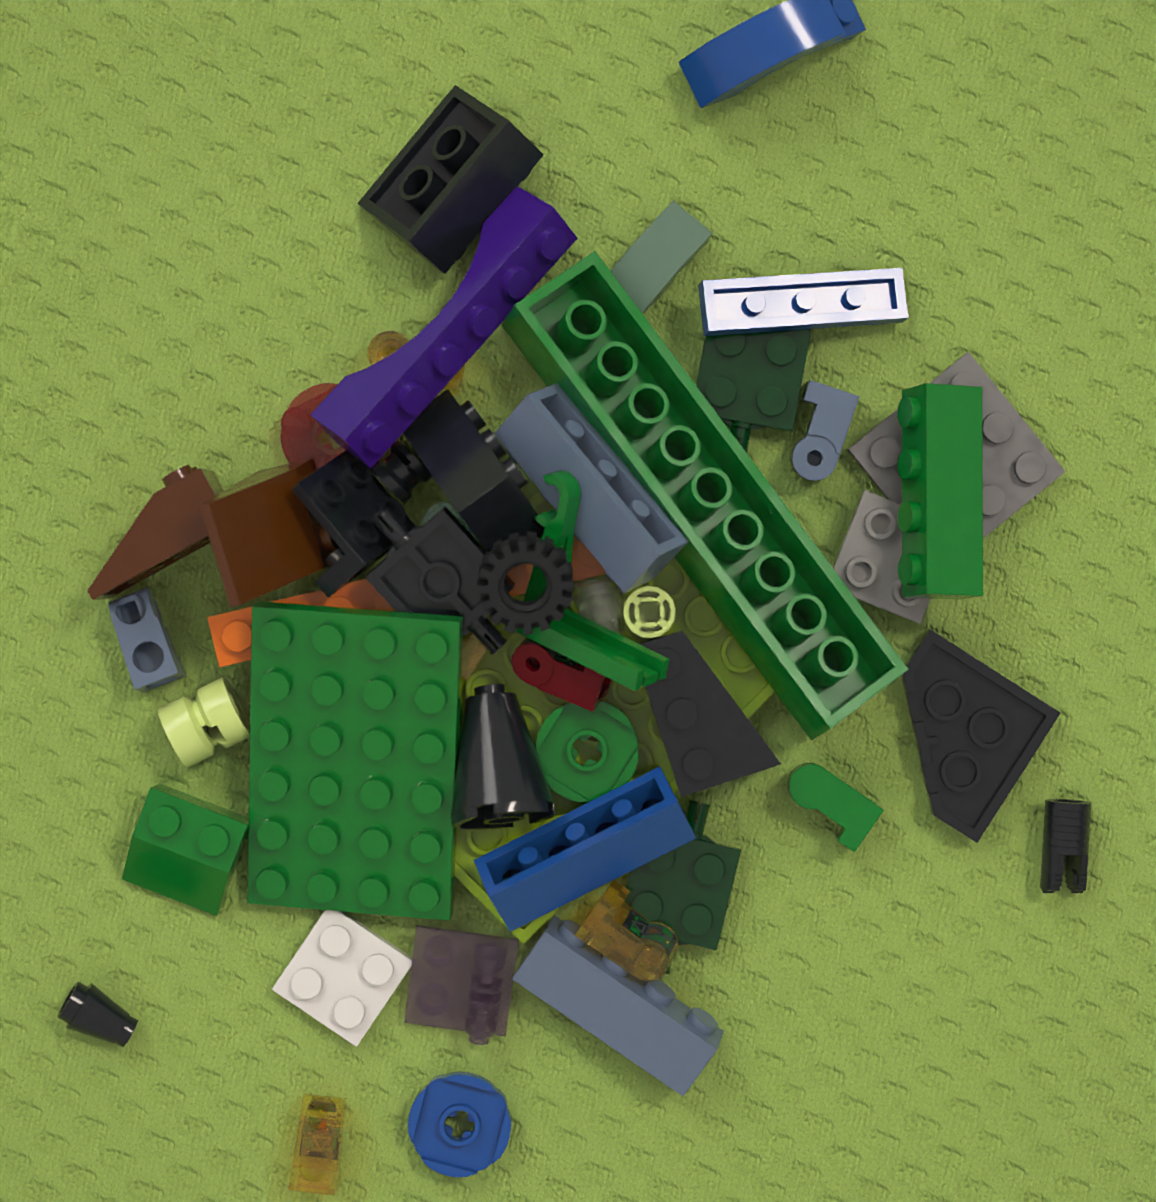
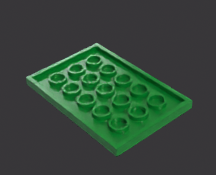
[247,601,463,921]

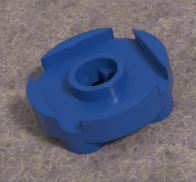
[408,1071,511,1177]

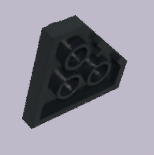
[901,629,1061,843]

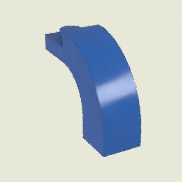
[678,0,866,108]

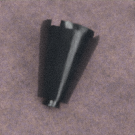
[451,684,556,830]

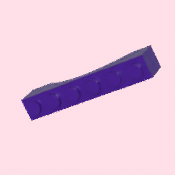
[310,186,578,468]

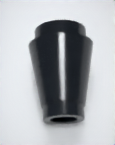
[57,981,138,1047]

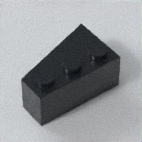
[403,389,545,552]
[638,629,781,797]

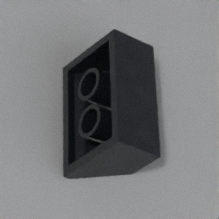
[357,85,544,274]

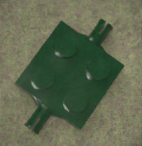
[696,329,811,453]
[617,800,742,974]

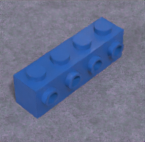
[473,767,696,932]

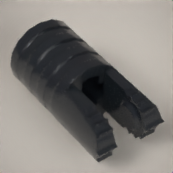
[1040,798,1092,893]

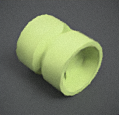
[158,677,250,768]

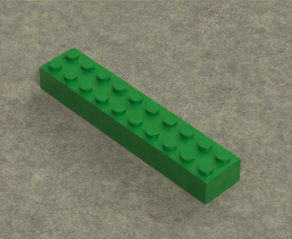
[501,251,909,741]

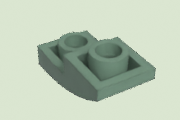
[611,200,712,314]

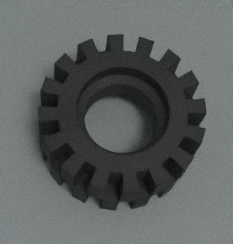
[477,531,573,634]

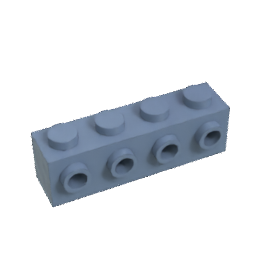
[494,383,688,593]
[512,915,724,1096]

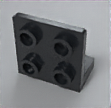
[293,451,416,598]

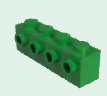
[897,383,983,600]

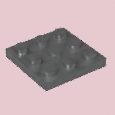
[847,352,1066,538]

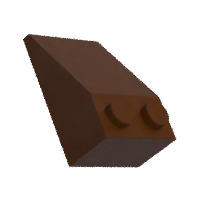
[199,458,339,607]
[87,465,224,600]

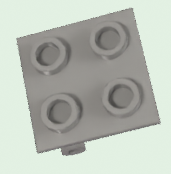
[833,490,930,624]

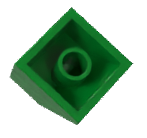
[122,783,250,916]

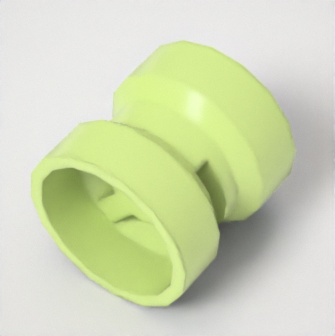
[623,586,676,638]

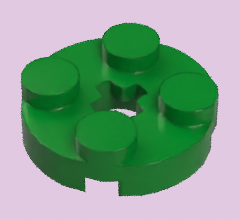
[536,700,639,802]

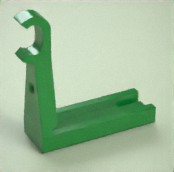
[516,470,670,691]

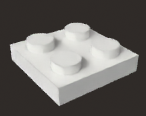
[272,910,415,1047]

